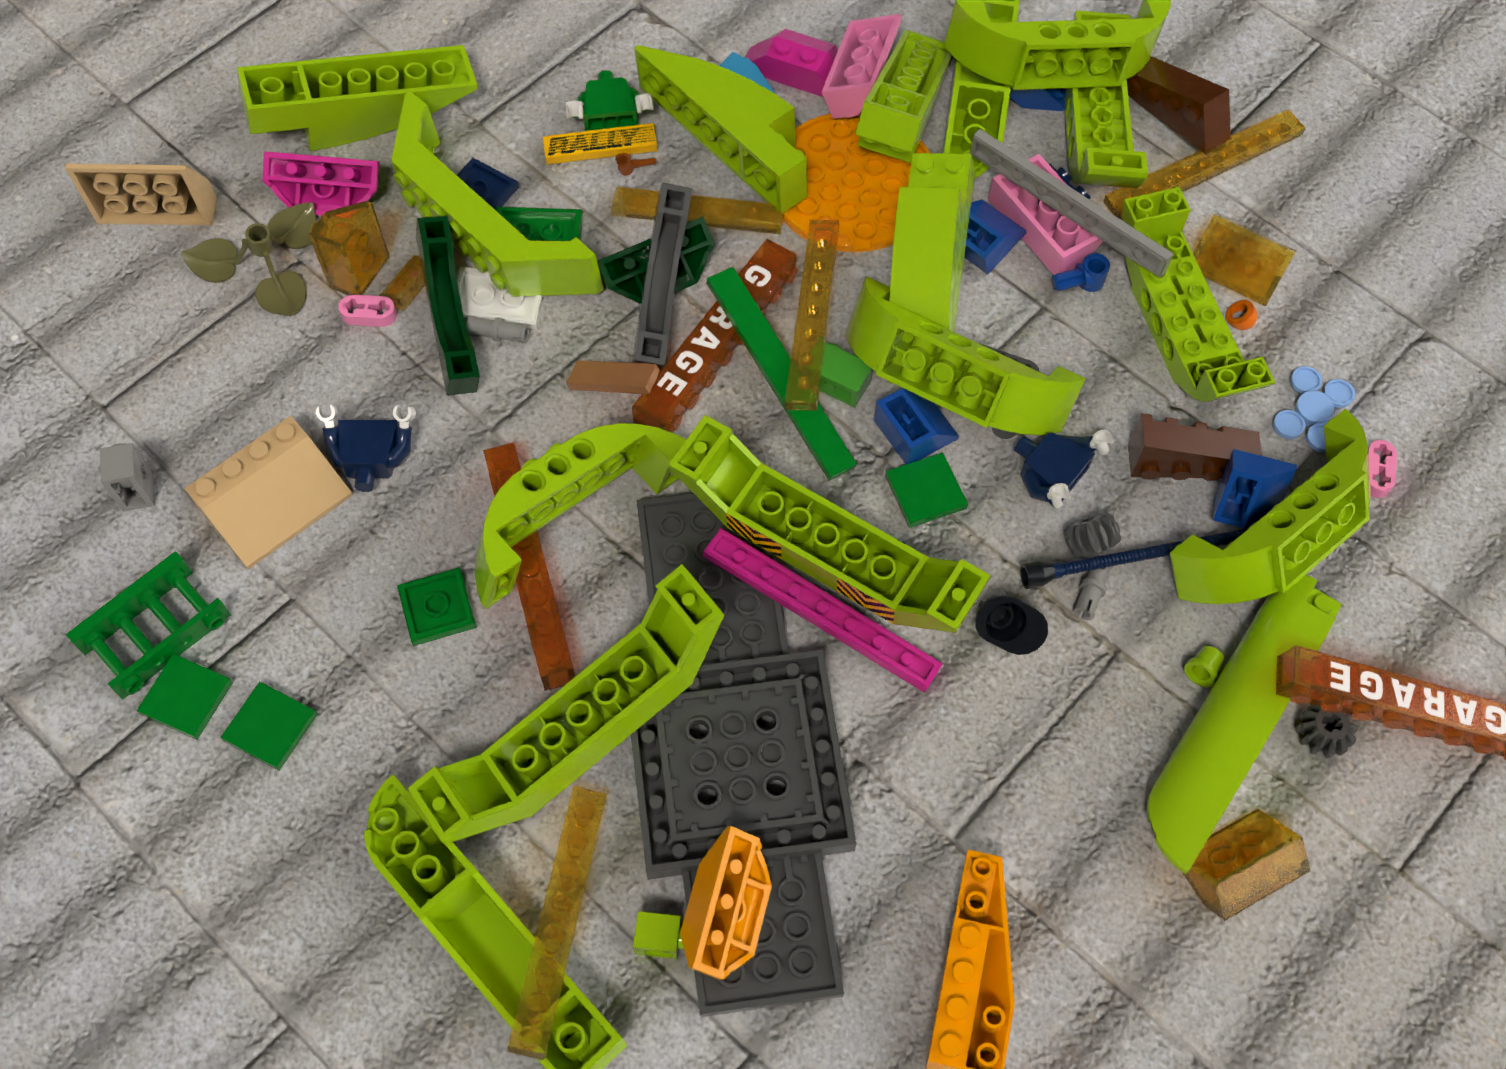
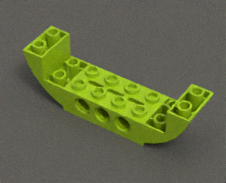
[944,0,1171,90]
[1122,187,1275,402]
[846,276,1086,435]
[1170,409,1371,604]

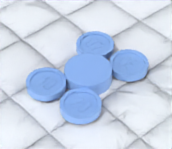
[1273,366,1355,453]

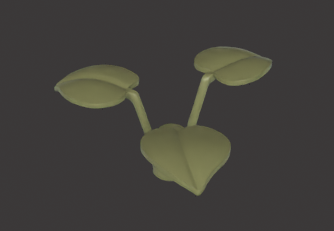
[182,202,318,316]

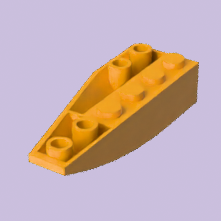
[925,849,1015,1069]

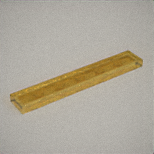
[611,187,784,234]

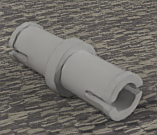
[466,316,530,343]
[1073,556,1112,620]

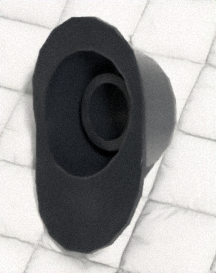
[975,594,1048,655]

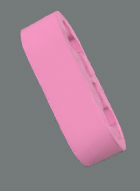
[338,295,397,327]
[1368,440,1397,498]

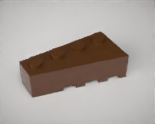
[1127,56,1230,154]
[1128,413,1262,481]

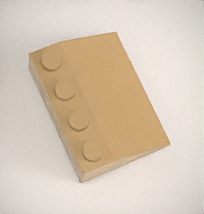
[65,163,217,225]
[184,415,353,570]

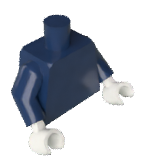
[316,404,416,492]
[1014,430,1114,509]

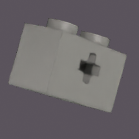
[100,443,155,512]

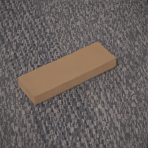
[566,360,660,394]

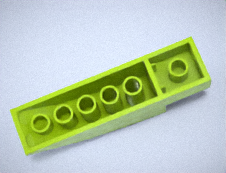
[855,29,953,163]
[237,45,478,151]
[634,45,808,215]
[887,153,975,384]

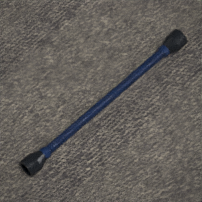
[1020,528,1249,589]

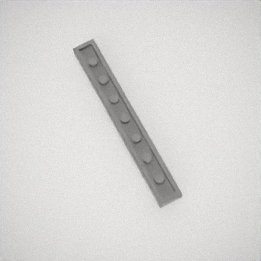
[970,129,1173,278]

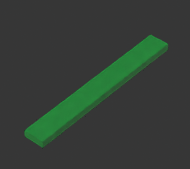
[706,267,857,481]

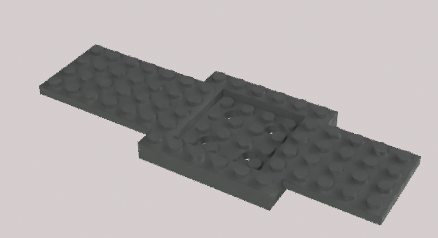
[631,493,856,1017]

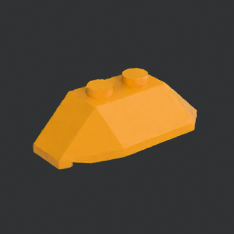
[680,826,772,980]

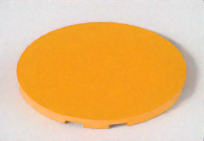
[777,112,930,252]

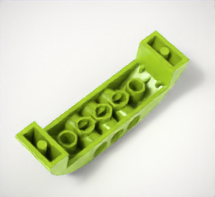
[1065,10,1148,188]
[474,423,686,609]

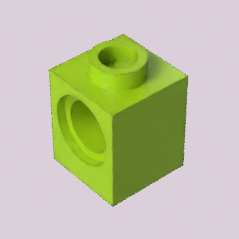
[633,911,684,960]

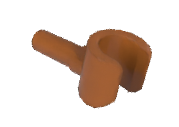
[615,153,656,176]

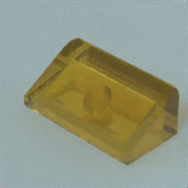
[379,255,425,311]

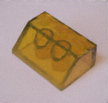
[308,201,390,295]
[1193,213,1297,306]
[1182,809,1311,921]

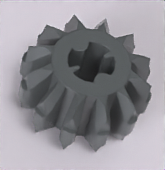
[1064,513,1122,557]
[1296,699,1358,759]

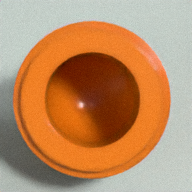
[1225,300,1258,330]

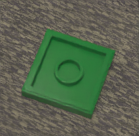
[885,452,968,528]
[397,567,477,646]
[136,654,233,740]
[220,681,318,771]

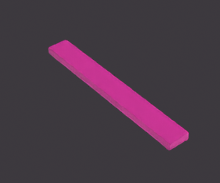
[703,528,943,693]

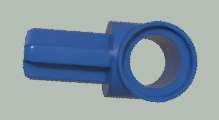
[1052,253,1110,292]

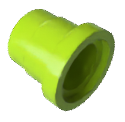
[1184,646,1224,687]

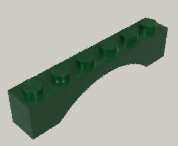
[416,216,480,396]

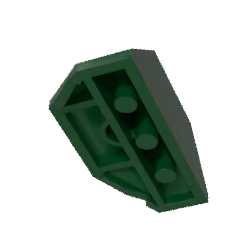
[597,216,715,305]

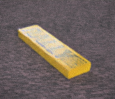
[543,123,658,165]

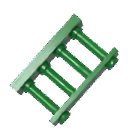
[65,551,231,700]

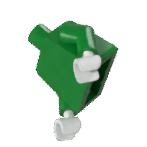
[566,70,654,131]

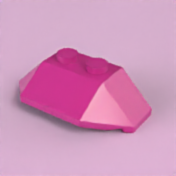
[745,29,838,98]
[262,151,379,218]

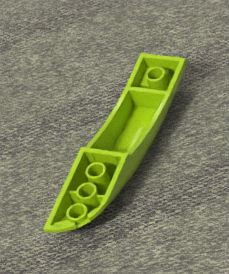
[942,0,1020,179]
[1147,575,1342,874]
[364,774,628,1069]

